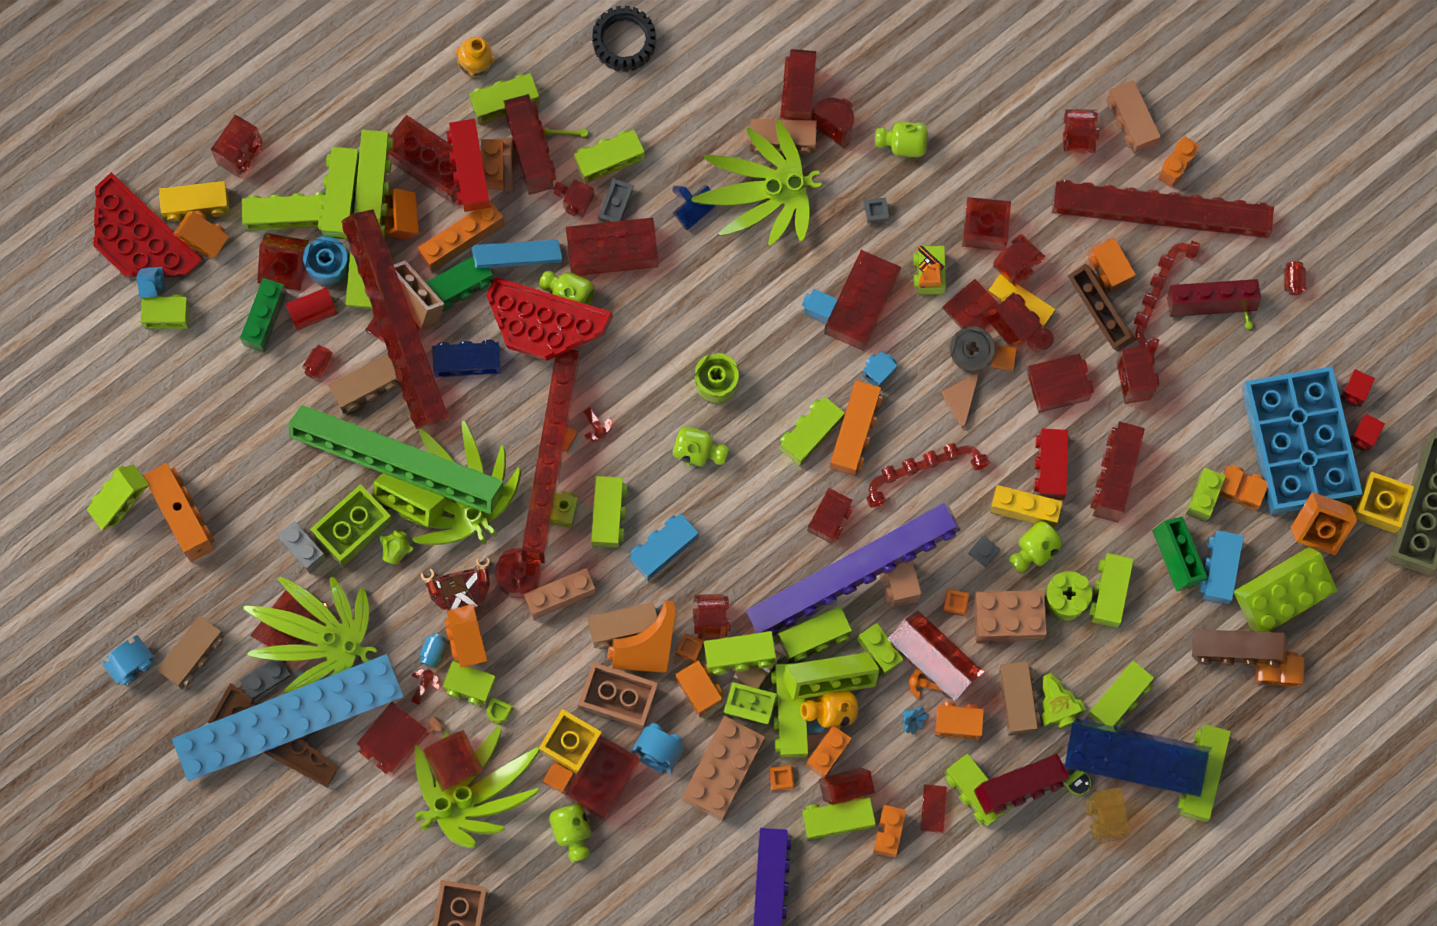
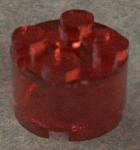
[1063,109,1099,153]
[993,234,1045,287]
[495,548,541,598]
[693,594,730,640]

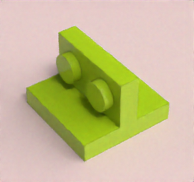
[724,682,776,726]

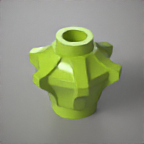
[380,530,414,565]

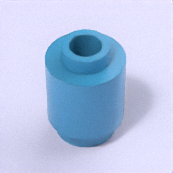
[419,633,448,668]

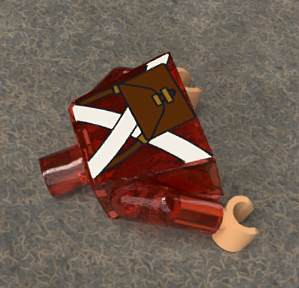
[421,557,490,610]

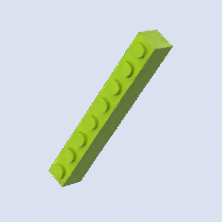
[346,130,394,309]

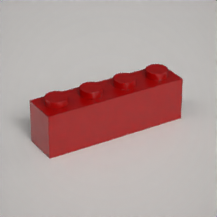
[446,118,490,212]

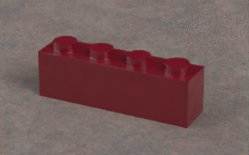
[1167,279,1261,317]
[973,753,1070,815]

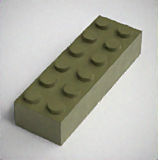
[1387,432,1437,576]

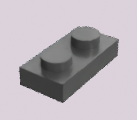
[598,178,634,227]
[239,660,291,700]

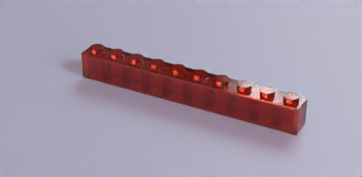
[1051,180,1274,238]
[341,209,449,429]
[522,350,579,564]

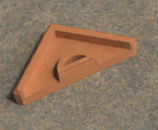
[503,138,514,192]
[941,373,979,428]

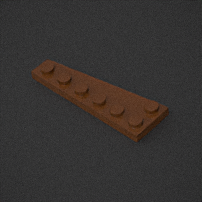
[208,683,339,788]

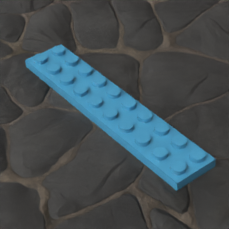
[172,654,404,782]

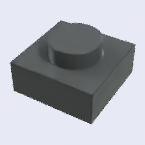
[864,197,889,223]
[968,535,1000,568]

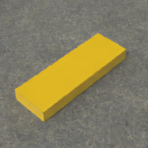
[988,273,1055,329]

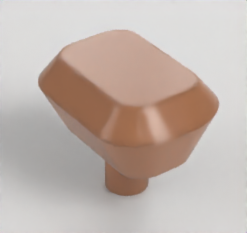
[429,717,446,734]

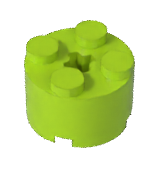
[694,353,739,404]
[1044,571,1092,621]

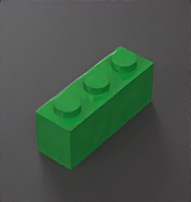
[426,257,494,312]
[240,278,287,352]
[1152,516,1207,592]

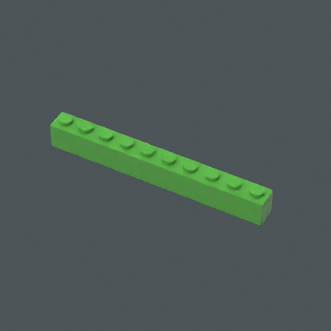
[289,405,503,514]

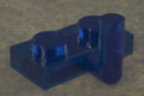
[672,185,717,230]

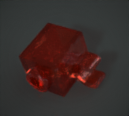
[553,179,594,217]

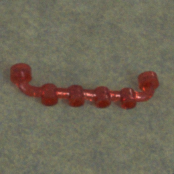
[1133,241,1200,356]
[866,443,990,508]

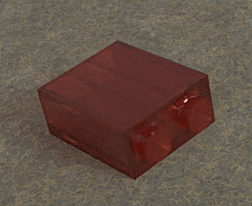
[1026,353,1094,413]
[356,702,429,776]

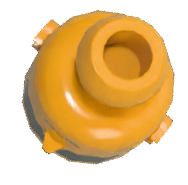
[456,37,495,77]
[801,691,859,729]

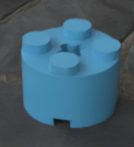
[303,236,350,286]
[101,635,155,686]
[631,723,685,774]

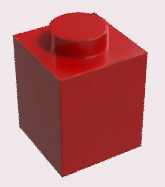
[1340,369,1375,407]
[1350,413,1385,452]

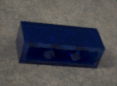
[432,339,501,377]

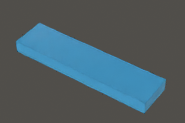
[472,240,562,268]

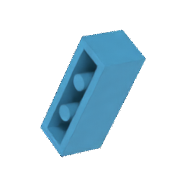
[630,513,699,581]
[1199,530,1244,605]

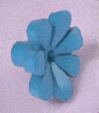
[902,706,929,734]

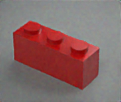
[1033,428,1068,500]

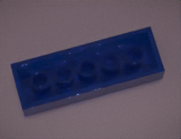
[1064,718,1212,797]

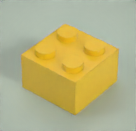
[1355,472,1414,534]
[539,709,602,775]

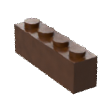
[1067,264,1136,352]
[1192,629,1288,668]

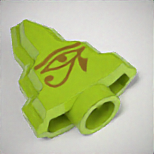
[1041,673,1086,729]

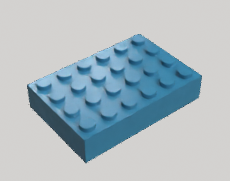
[1241,366,1363,515]

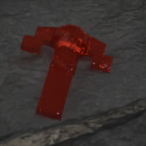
[583,407,613,441]
[411,669,440,705]

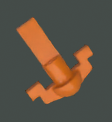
[909,666,945,698]

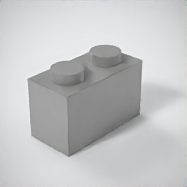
[277,521,327,574]

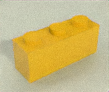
[159,181,230,222]
[989,485,1062,529]

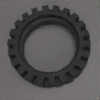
[592,5,656,72]

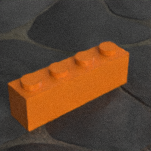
[417,200,505,273]
[829,380,883,476]

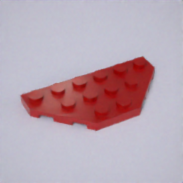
[93,172,203,277]
[486,277,613,361]

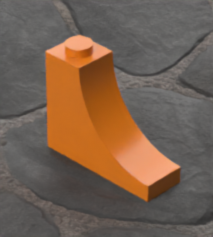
[607,600,676,673]

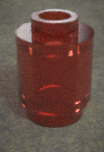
[1284,261,1307,295]
[1026,328,1054,352]
[302,345,333,379]

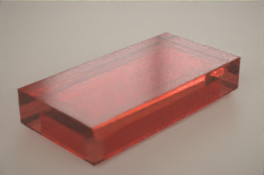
[920,784,947,833]

